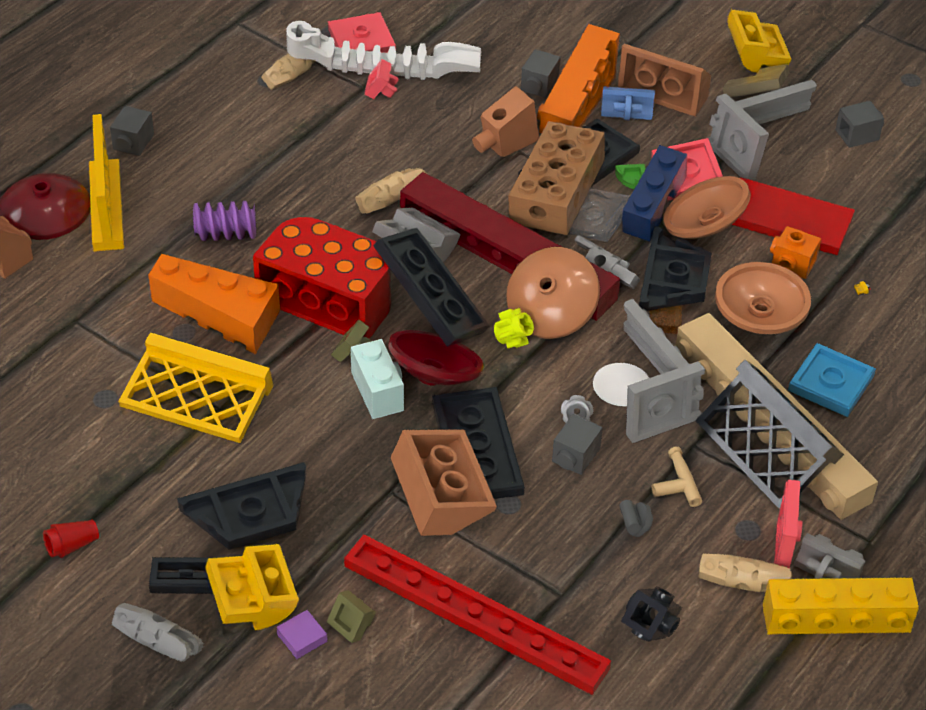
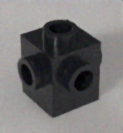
[621,586,682,642]

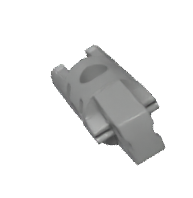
[574,235,640,290]
[112,603,204,662]

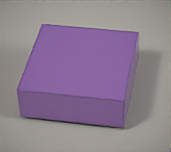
[276,610,327,659]

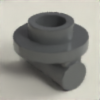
[619,500,653,537]

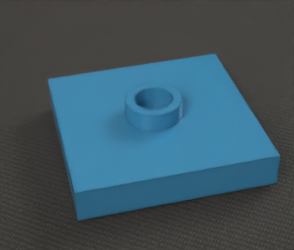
[788,343,876,417]

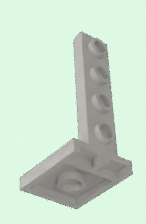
[708,80,817,181]
[623,299,705,443]

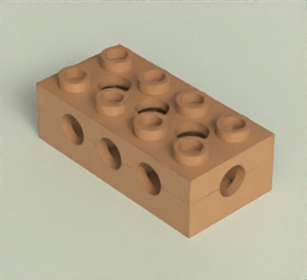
[508,121,605,235]

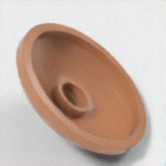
[663,176,751,239]
[507,247,600,339]
[715,262,811,335]

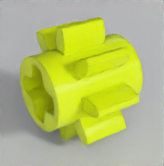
[494,308,534,349]

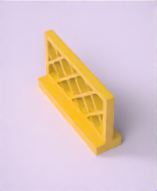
[89,114,124,252]
[118,333,273,443]

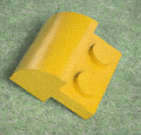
[727,9,791,73]
[205,544,299,630]

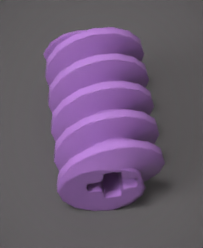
[193,201,256,241]

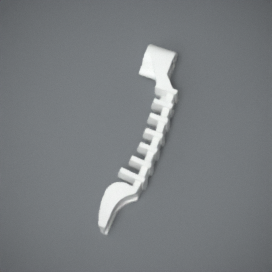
[287,21,481,80]

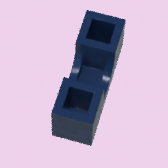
[622,145,687,242]

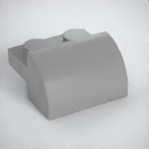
[372,208,460,262]

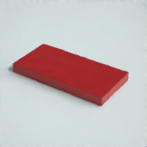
[732,177,855,256]

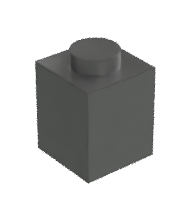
[521,49,561,98]
[835,101,884,148]
[110,106,154,156]
[552,414,603,475]

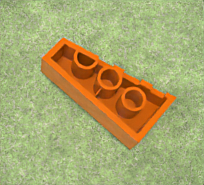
[537,24,620,134]
[148,254,280,355]

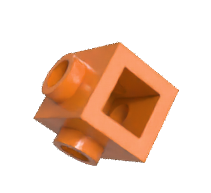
[770,226,822,279]

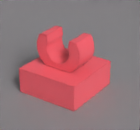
[365,59,399,99]

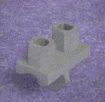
[794,533,866,579]

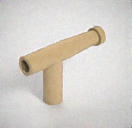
[652,447,702,507]

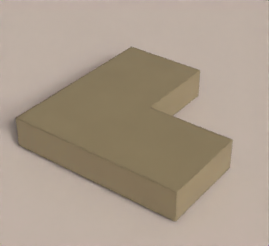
[723,64,789,98]

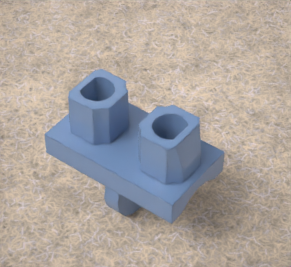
[601,86,655,120]

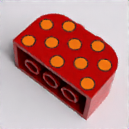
[253,217,391,339]

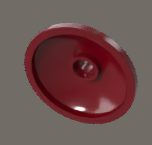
[0,173,91,240]
[388,330,484,386]

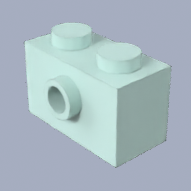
[351,339,404,419]

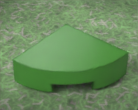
[615,164,646,189]

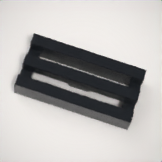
[149,557,213,594]

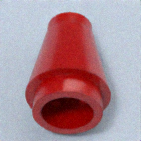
[43,519,99,558]

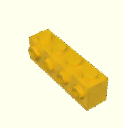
[763,578,919,634]

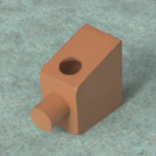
[472,86,539,157]

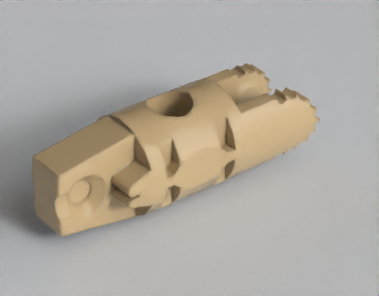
[261,54,316,90]
[355,168,427,213]
[699,554,792,593]

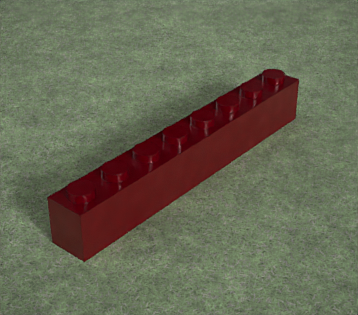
[400,172,620,321]

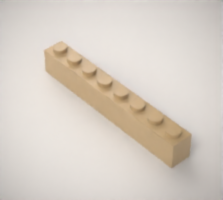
[675,313,878,520]

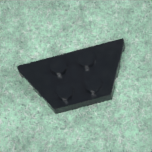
[639,226,712,311]
[177,462,306,550]

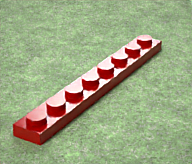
[344,534,611,695]

